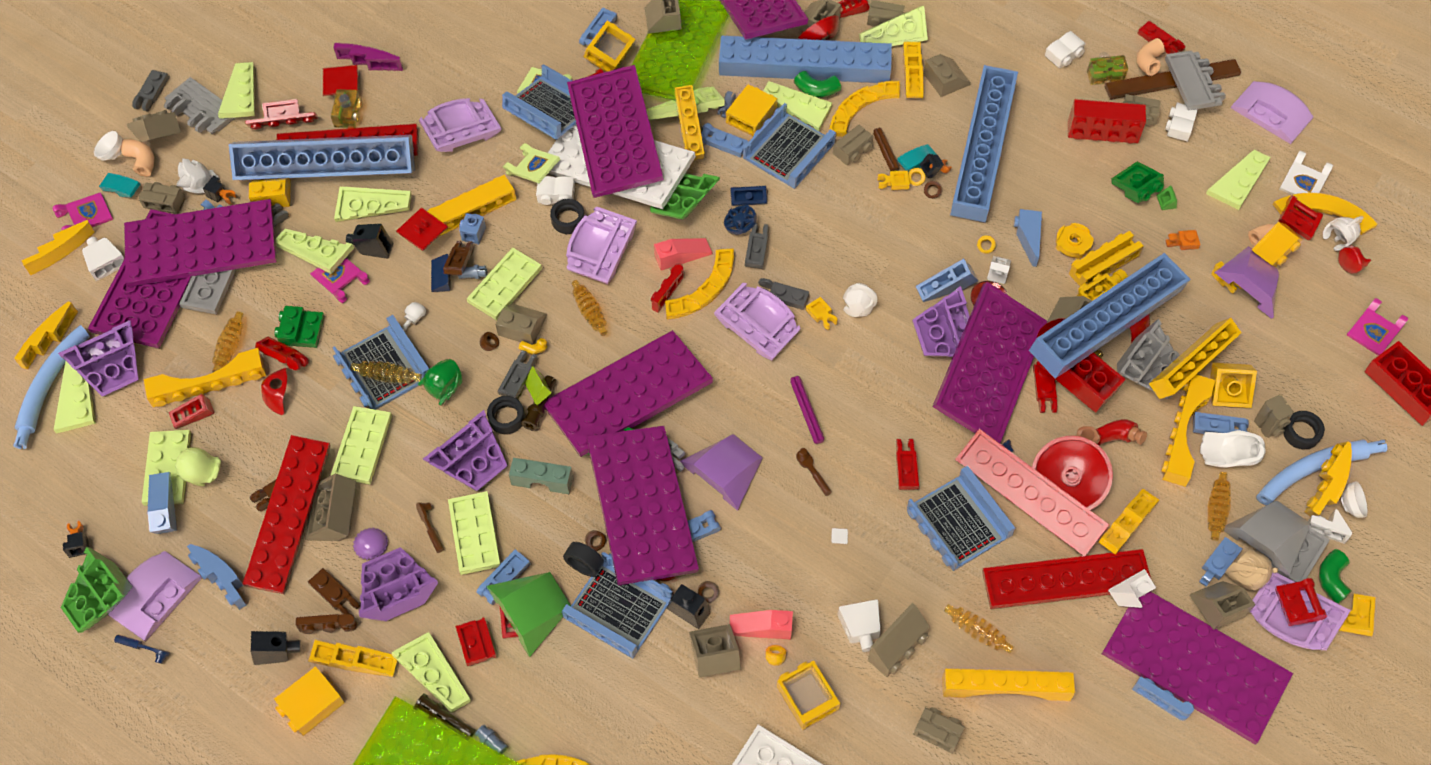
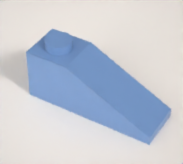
[1014,209,1042,267]
[916,259,978,302]
[147,472,177,534]

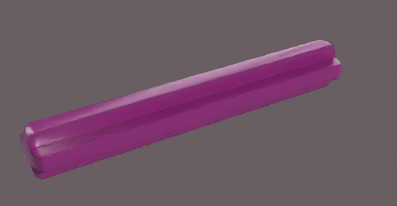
[790,376,824,444]

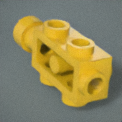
[1077,269,1128,301]

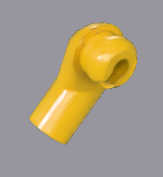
[519,338,547,355]

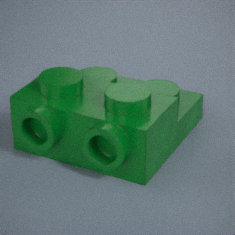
[1111,161,1164,203]
[274,306,325,348]

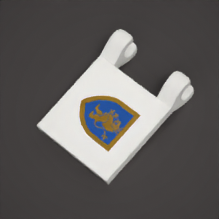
[1279,151,1333,195]

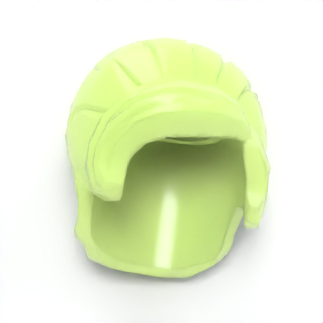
[176,447,221,486]

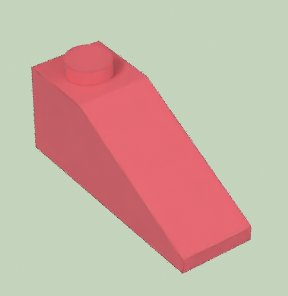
[654,238,712,271]
[730,610,793,640]

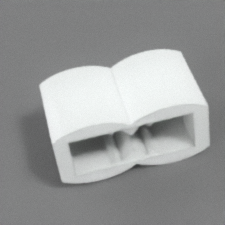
[1045,31,1086,68]
[1165,103,1197,142]
[536,176,575,205]

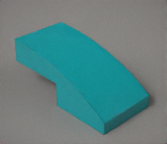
[897,144,937,172]
[99,173,141,198]

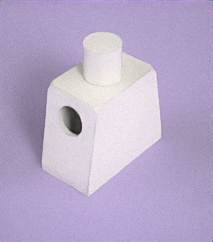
[82,237,124,281]
[838,600,880,652]

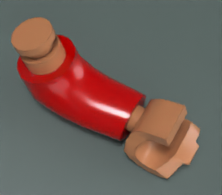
[1075,419,1147,445]

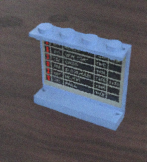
[502,64,576,140]
[743,103,836,189]
[332,315,429,410]
[907,466,1015,571]
[562,552,673,659]

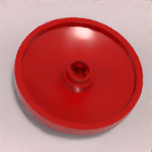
[1032,436,1113,511]

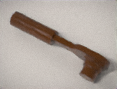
[796,448,832,496]
[416,502,444,553]

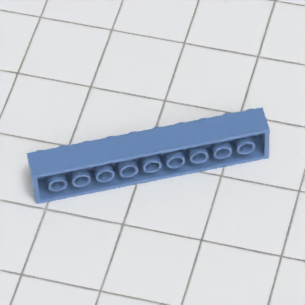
[719,36,892,83]
[950,65,1018,223]
[228,135,415,180]
[1029,253,1191,379]

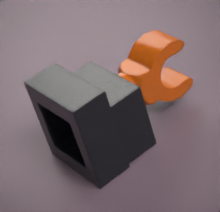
[919,154,952,178]
[203,176,237,204]
[62,521,89,558]

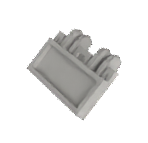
[1165,50,1226,111]
[164,77,236,134]

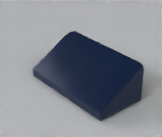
[730,186,767,206]
[431,254,450,292]

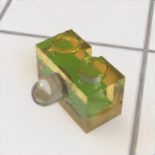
[1087,52,1129,85]
[331,89,363,128]

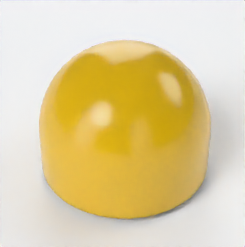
[908,168,926,186]
[977,235,996,254]
[765,645,786,666]

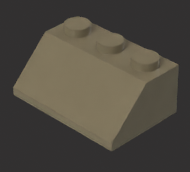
[305,473,356,541]
[868,603,930,677]

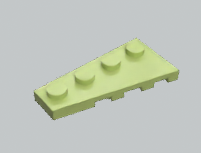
[859,6,928,46]
[218,62,255,118]
[763,81,832,131]
[1206,150,1270,210]
[334,186,412,222]
[275,229,354,274]
[54,361,95,434]
[391,632,470,713]

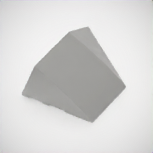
[1117,319,1180,399]
[1221,501,1311,576]

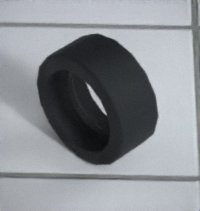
[550,199,585,234]
[487,396,525,434]
[1284,411,1325,450]
[563,542,604,577]

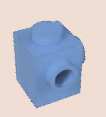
[459,213,486,244]

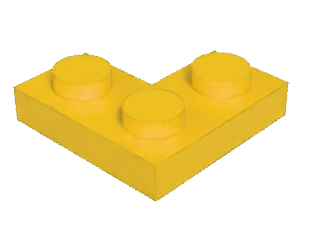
[1339,594,1376,636]

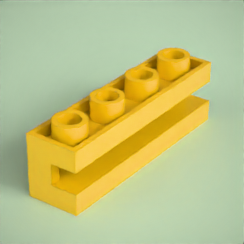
[675,85,704,160]
[1069,230,1144,286]

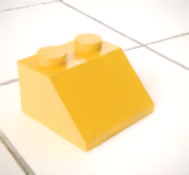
[249,178,291,207]
[1252,222,1303,267]
[1210,362,1257,408]

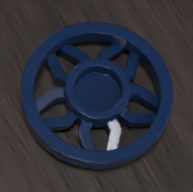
[724,205,757,235]

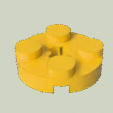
[1055,223,1094,259]

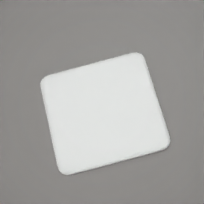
[831,528,848,544]

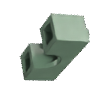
[509,458,573,494]

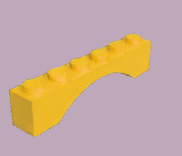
[143,348,267,407]
[1161,374,1215,487]
[942,668,1075,701]

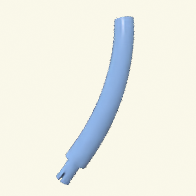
[13,325,90,449]
[1256,440,1387,505]

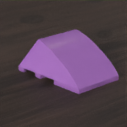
[1214,246,1279,319]
[912,286,970,357]
[58,320,139,397]
[423,410,507,491]
[680,434,762,511]
[359,547,438,621]

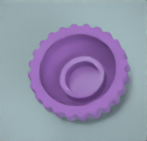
[353,528,388,560]

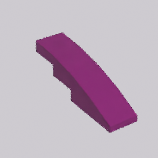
[333,43,403,71]

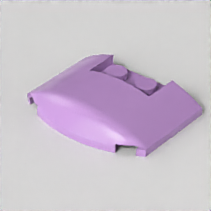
[1231,81,1314,144]
[419,98,501,152]
[566,207,637,284]
[714,283,800,361]
[108,551,202,642]
[1250,573,1351,650]

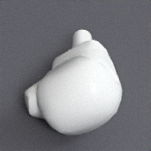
[402,302,426,332]

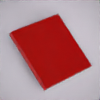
[323,65,358,96]
[396,207,448,251]

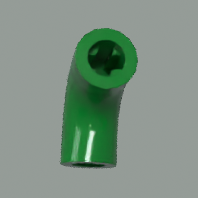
[794,71,842,98]
[1319,549,1352,604]

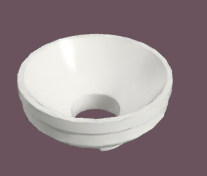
[94,131,122,161]
[1341,481,1368,518]

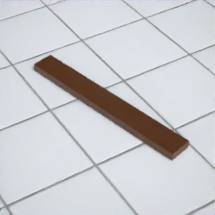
[1104,59,1242,100]

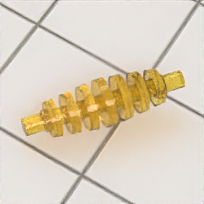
[571,280,608,336]
[212,311,244,372]
[351,361,422,384]
[1208,472,1231,541]
[944,604,1014,654]

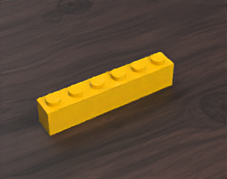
[427,174,516,236]
[1149,317,1242,399]

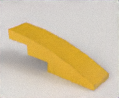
[903,42,924,98]
[21,220,95,276]
[14,301,78,370]
[1099,489,1159,554]
[308,640,397,677]

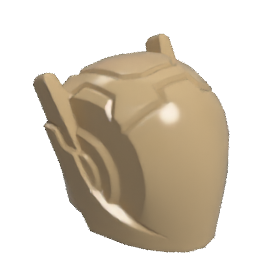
[1225,549,1278,590]

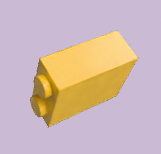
[726,84,778,136]
[274,666,345,736]

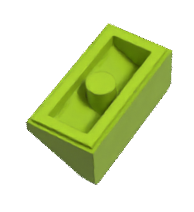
[525,366,552,405]

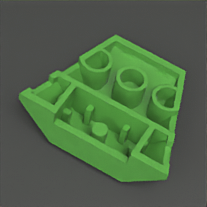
[650,174,720,220]
[61,547,132,633]
[486,572,571,657]

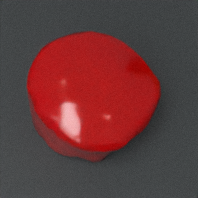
[1338,245,1371,274]

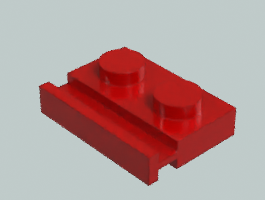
[455,617,496,666]

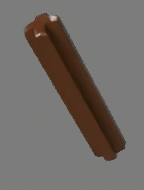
[873,127,899,171]

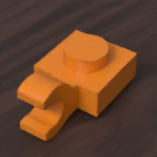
[1165,230,1201,250]

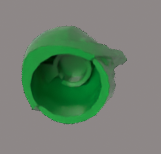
[418,359,463,406]

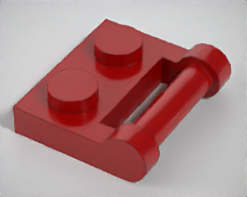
[1278,195,1323,240]
[1275,578,1327,626]

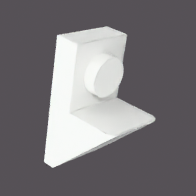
[987,256,1011,284]
[1308,509,1352,544]
[1109,569,1156,608]

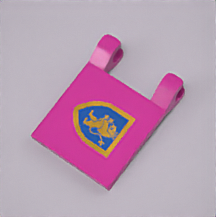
[52,192,113,230]
[310,258,370,303]
[1347,298,1408,356]

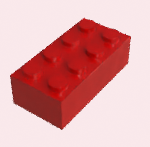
[1068,99,1146,144]
[1364,341,1431,426]
[1036,353,1126,413]

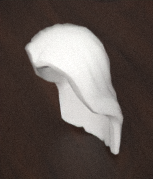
[1200,430,1266,468]

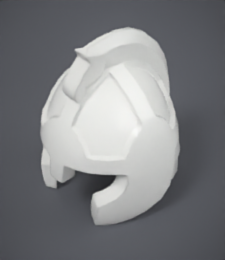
[176,158,218,193]
[1323,216,1364,251]
[843,283,878,317]

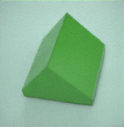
[1156,185,1177,210]

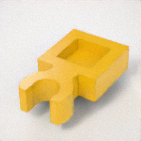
[877,171,910,190]
[805,297,837,330]

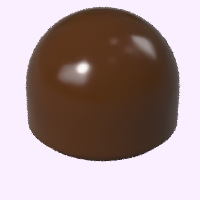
[924,181,942,199]
[479,332,499,351]
[585,530,606,551]
[698,581,718,603]

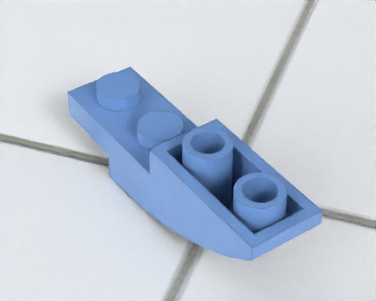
[187,544,246,610]

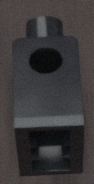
[346,223,393,259]
[667,584,710,629]
[250,631,301,665]

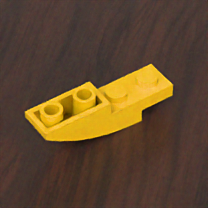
[1304,441,1352,517]

